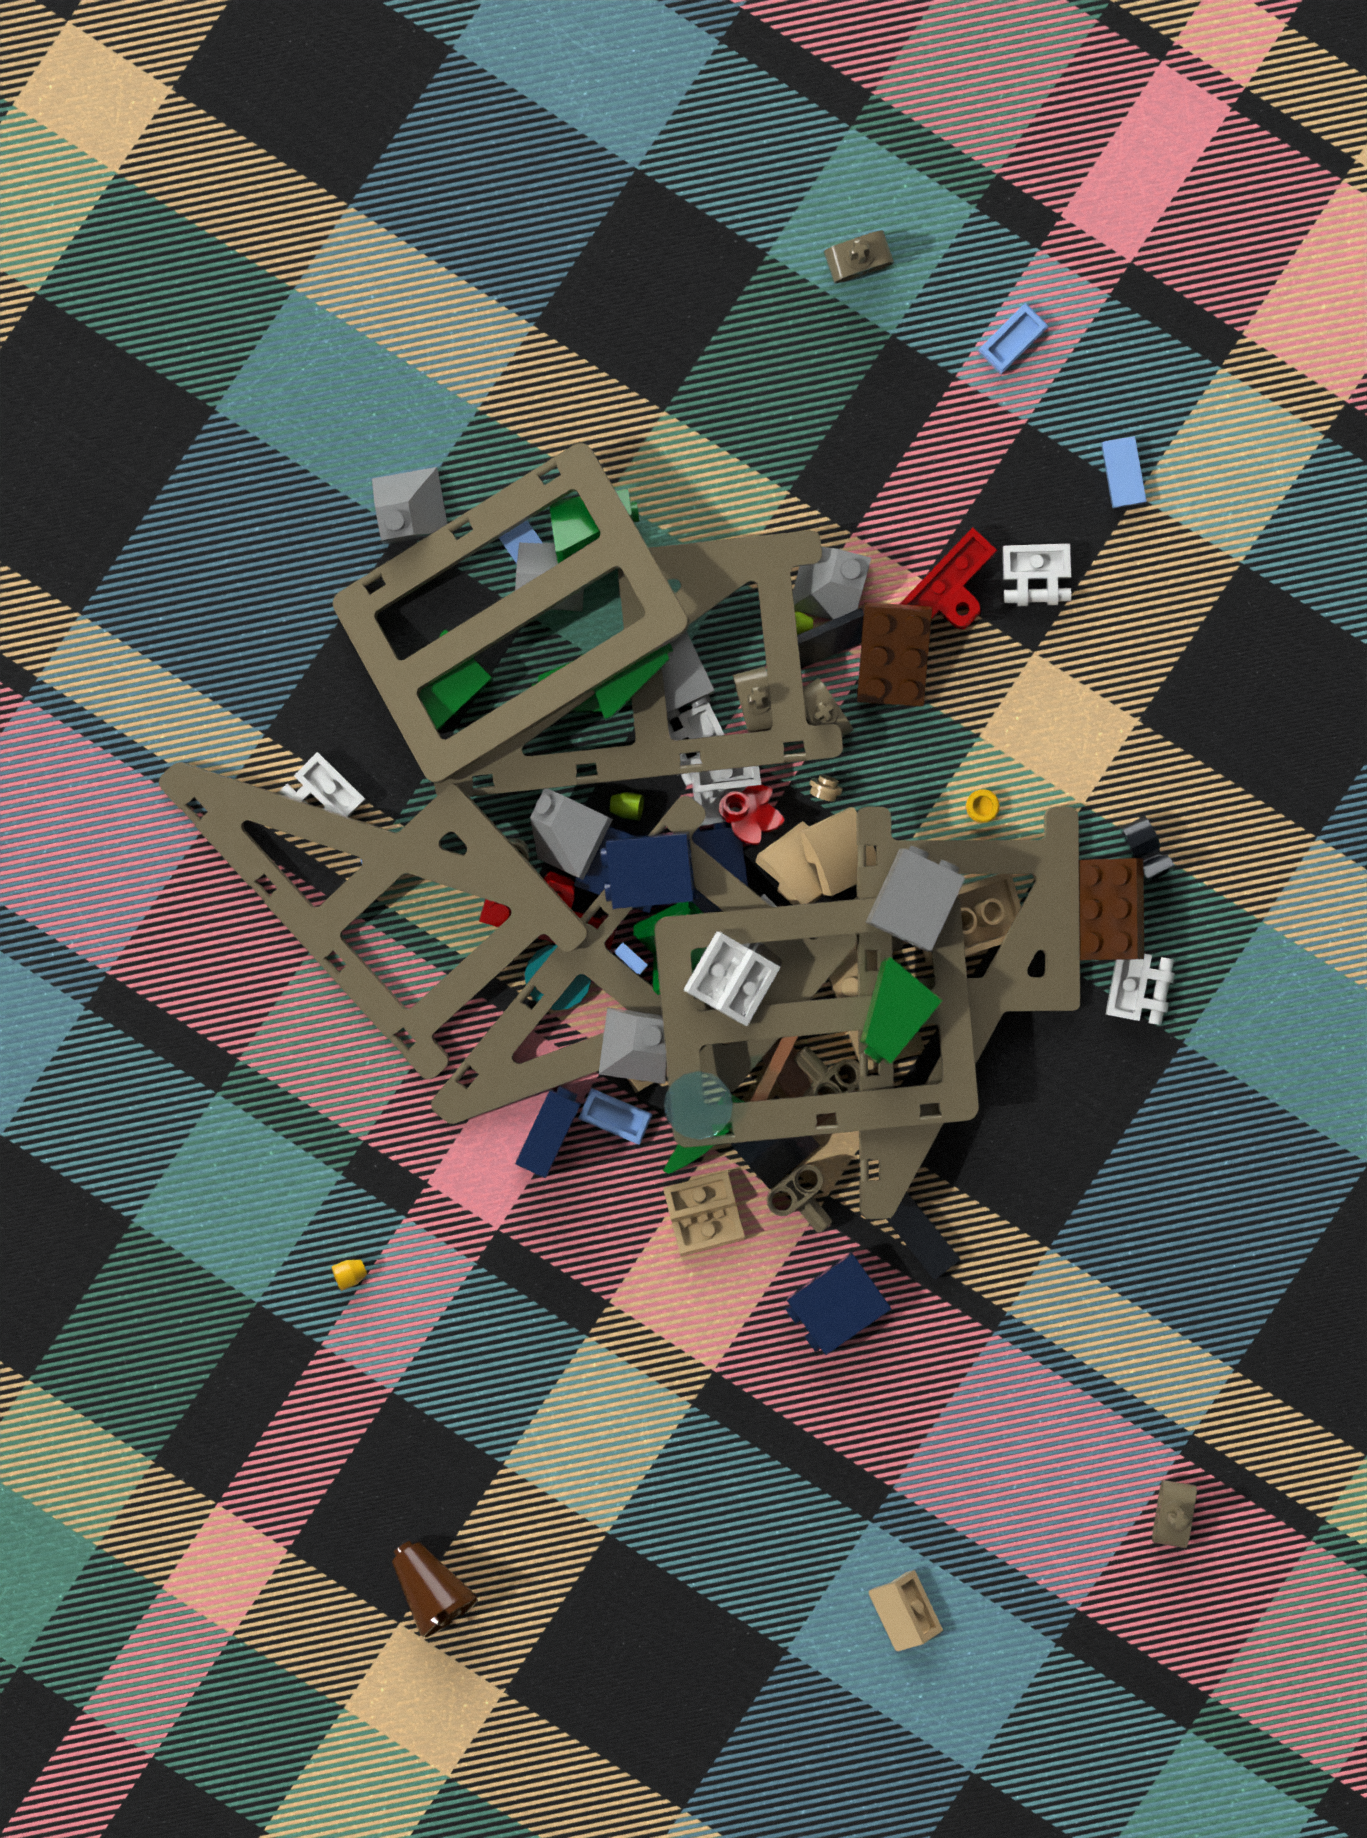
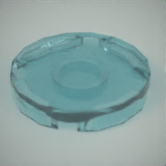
[664,1071,733,1140]

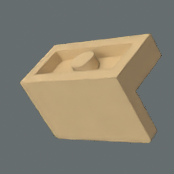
[868,1570,943,1651]

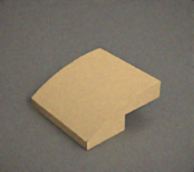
[799,807,876,896]
[756,821,823,905]
[663,1171,745,1257]

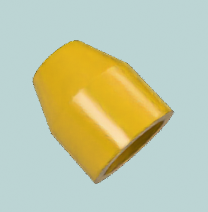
[331,1259,367,1291]

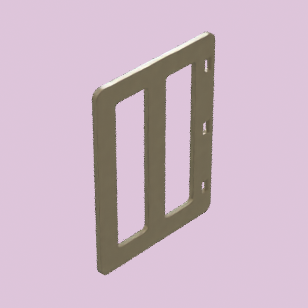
[333,443,689,783]
[654,897,979,1147]

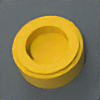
[965,789,1000,823]

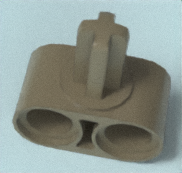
[824,230,894,284]
[733,666,773,733]
[803,678,854,738]
[794,1046,859,1117]
[766,1164,832,1233]
[1152,1480,1197,1548]

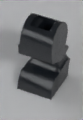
[1120,815,1175,884]

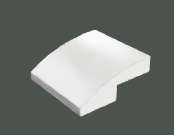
[690,758,761,826]
[683,931,781,1026]

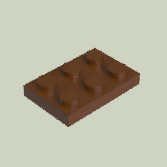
[857,602,932,706]
[1079,858,1144,960]

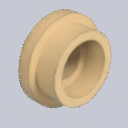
[809,774,843,802]

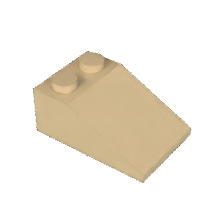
[923,874,1021,966]

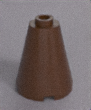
[392,1541,478,1638]

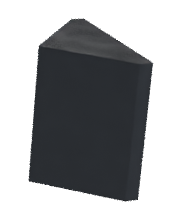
[730,1095,820,1189]

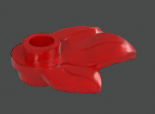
[718,785,784,845]

